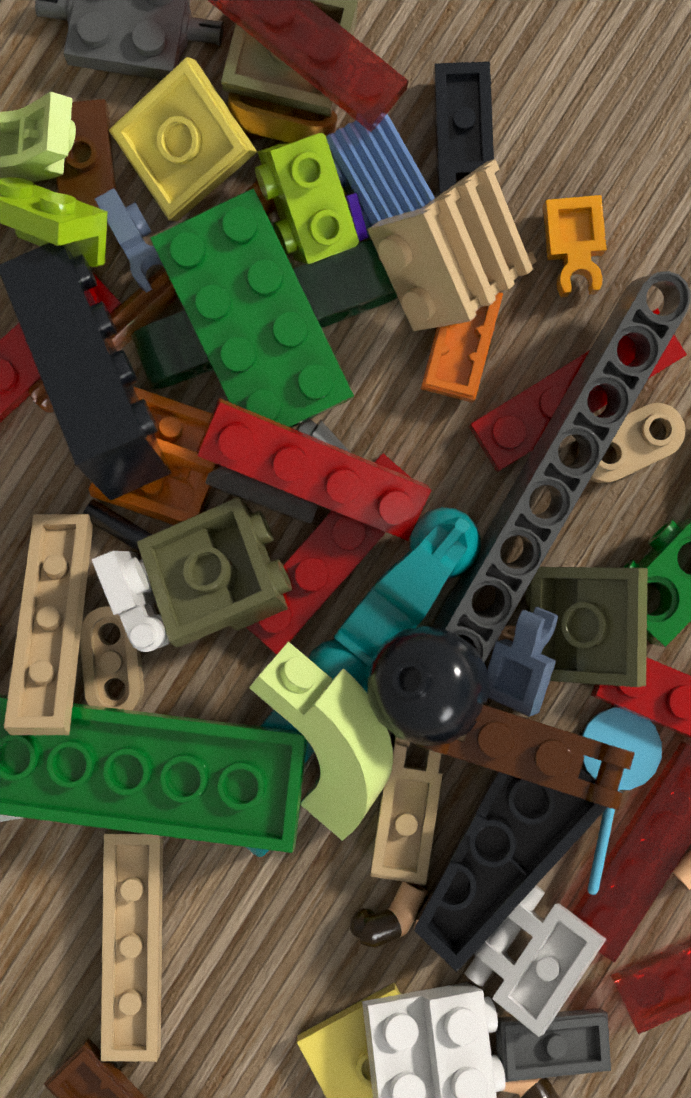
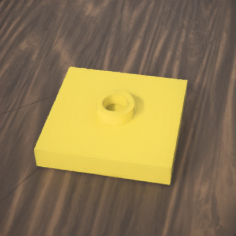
[109,57,257,221]
[297,983,400,1098]

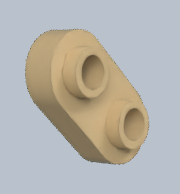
[576,403,685,483]
[80,606,144,711]

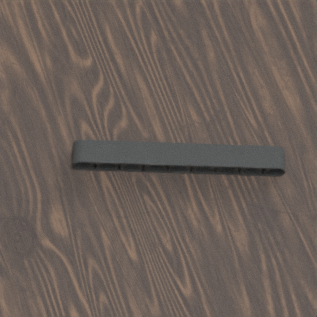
[432,271,691,662]

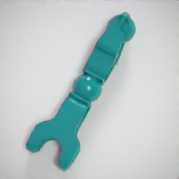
[245,507,481,857]

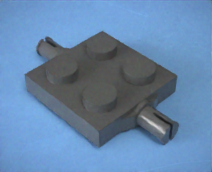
[35,0,224,80]

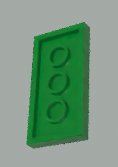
[150,188,354,428]

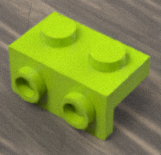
[255,133,359,264]
[0,177,108,267]

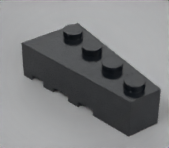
[0,243,172,501]

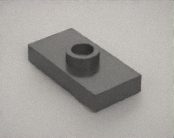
[496,1008,611,1082]

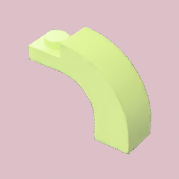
[0,91,76,182]
[249,642,393,841]

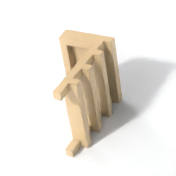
[367,159,537,332]

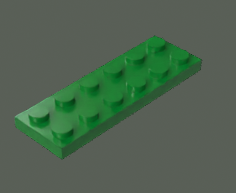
[0,694,307,853]

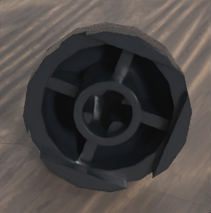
[366,626,490,746]

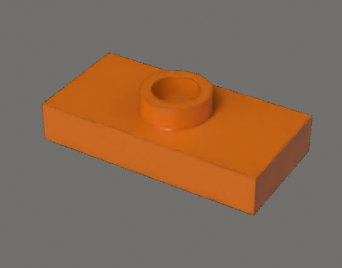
[420,292,503,403]

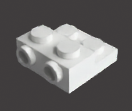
[362,982,506,1098]

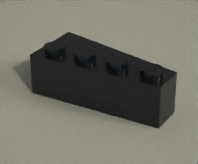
[414,717,607,972]

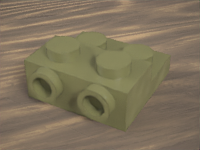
[221,0,358,117]
[137,497,292,648]
[526,567,648,687]

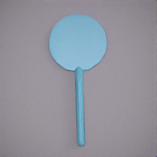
[582,708,662,895]

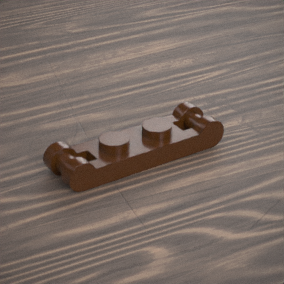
[414,705,635,810]

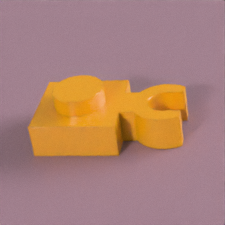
[543,195,607,298]

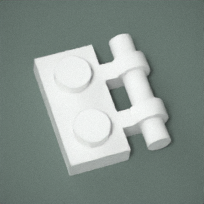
[92,551,170,652]
[465,886,606,1037]

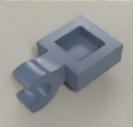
[95,188,163,293]
[487,607,558,717]

